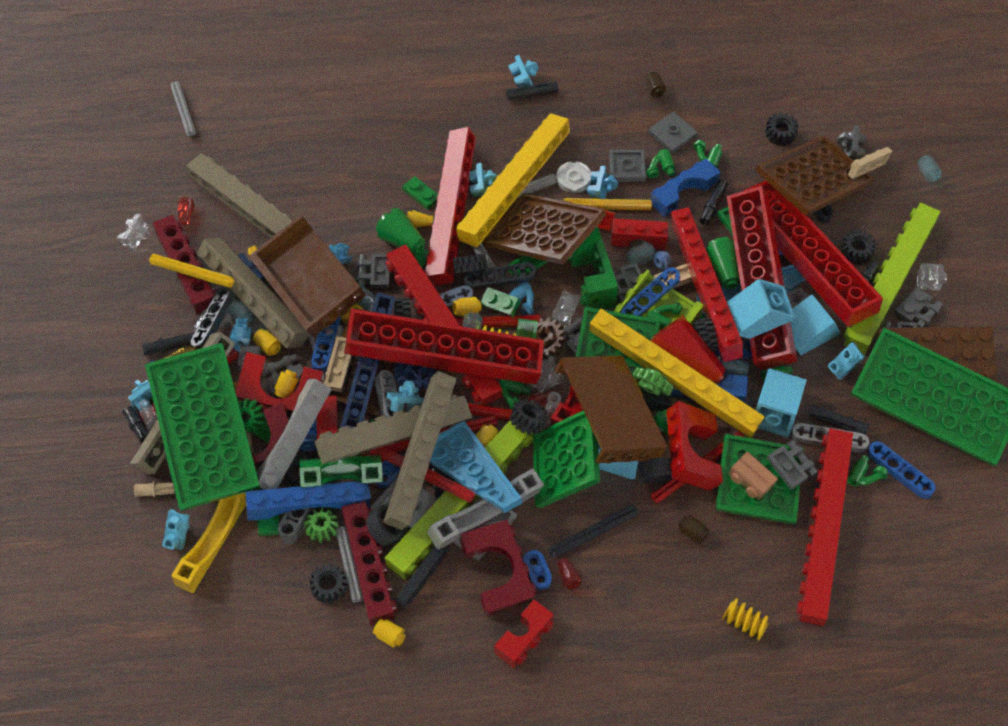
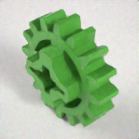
[632,367,674,396]

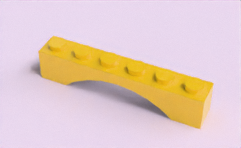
[171,490,254,593]

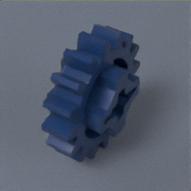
[394,362,436,393]

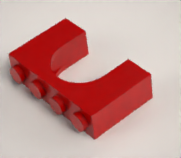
[235,352,323,415]
[666,401,723,491]

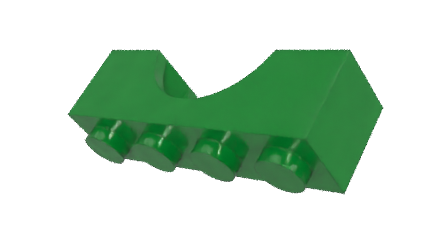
[300,455,383,487]

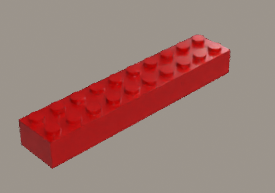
[742,181,883,327]
[727,186,797,371]
[344,308,544,385]

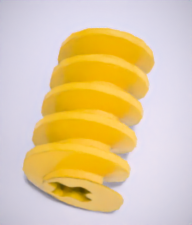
[722,598,769,641]

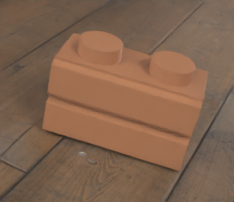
[729,452,778,500]

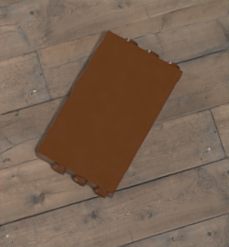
[249,215,366,338]
[555,356,667,464]

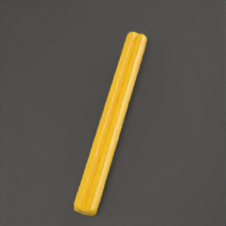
[563,198,652,211]
[149,254,234,288]

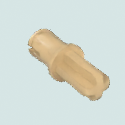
[134,481,175,497]

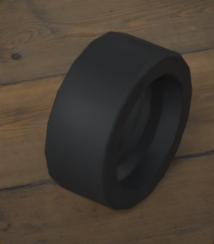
[637,458,673,484]
[366,505,406,546]

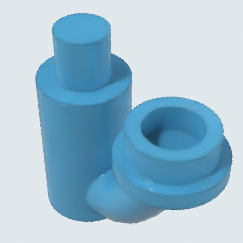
[509,282,534,315]

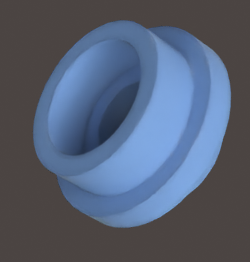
[654,251,671,270]

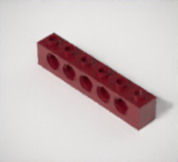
[152,214,216,315]
[342,501,397,626]

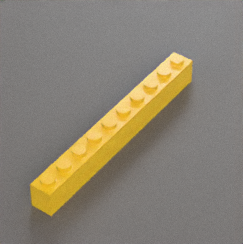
[456,113,570,247]
[589,309,765,438]

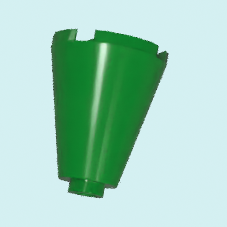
[376,208,425,255]
[706,237,741,290]

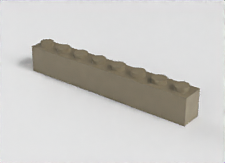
[186,153,292,238]
[197,238,309,349]
[130,332,235,475]
[383,371,456,530]
[315,395,472,465]

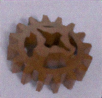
[536,317,567,359]

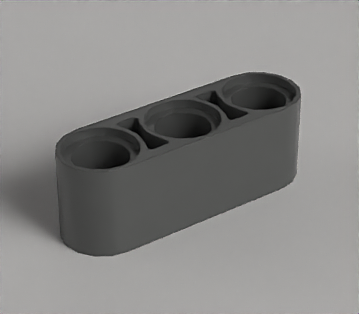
[278,507,316,545]

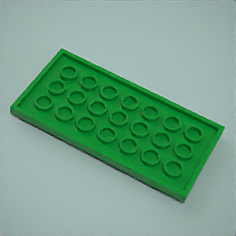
[850,328,1008,467]
[145,343,261,511]

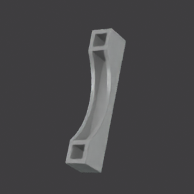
[257,379,331,490]
[427,468,544,550]

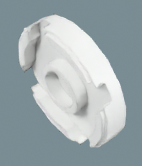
[556,162,591,193]

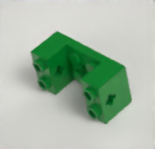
[567,226,618,310]

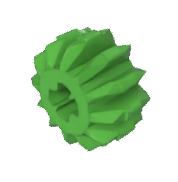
[304,508,339,544]

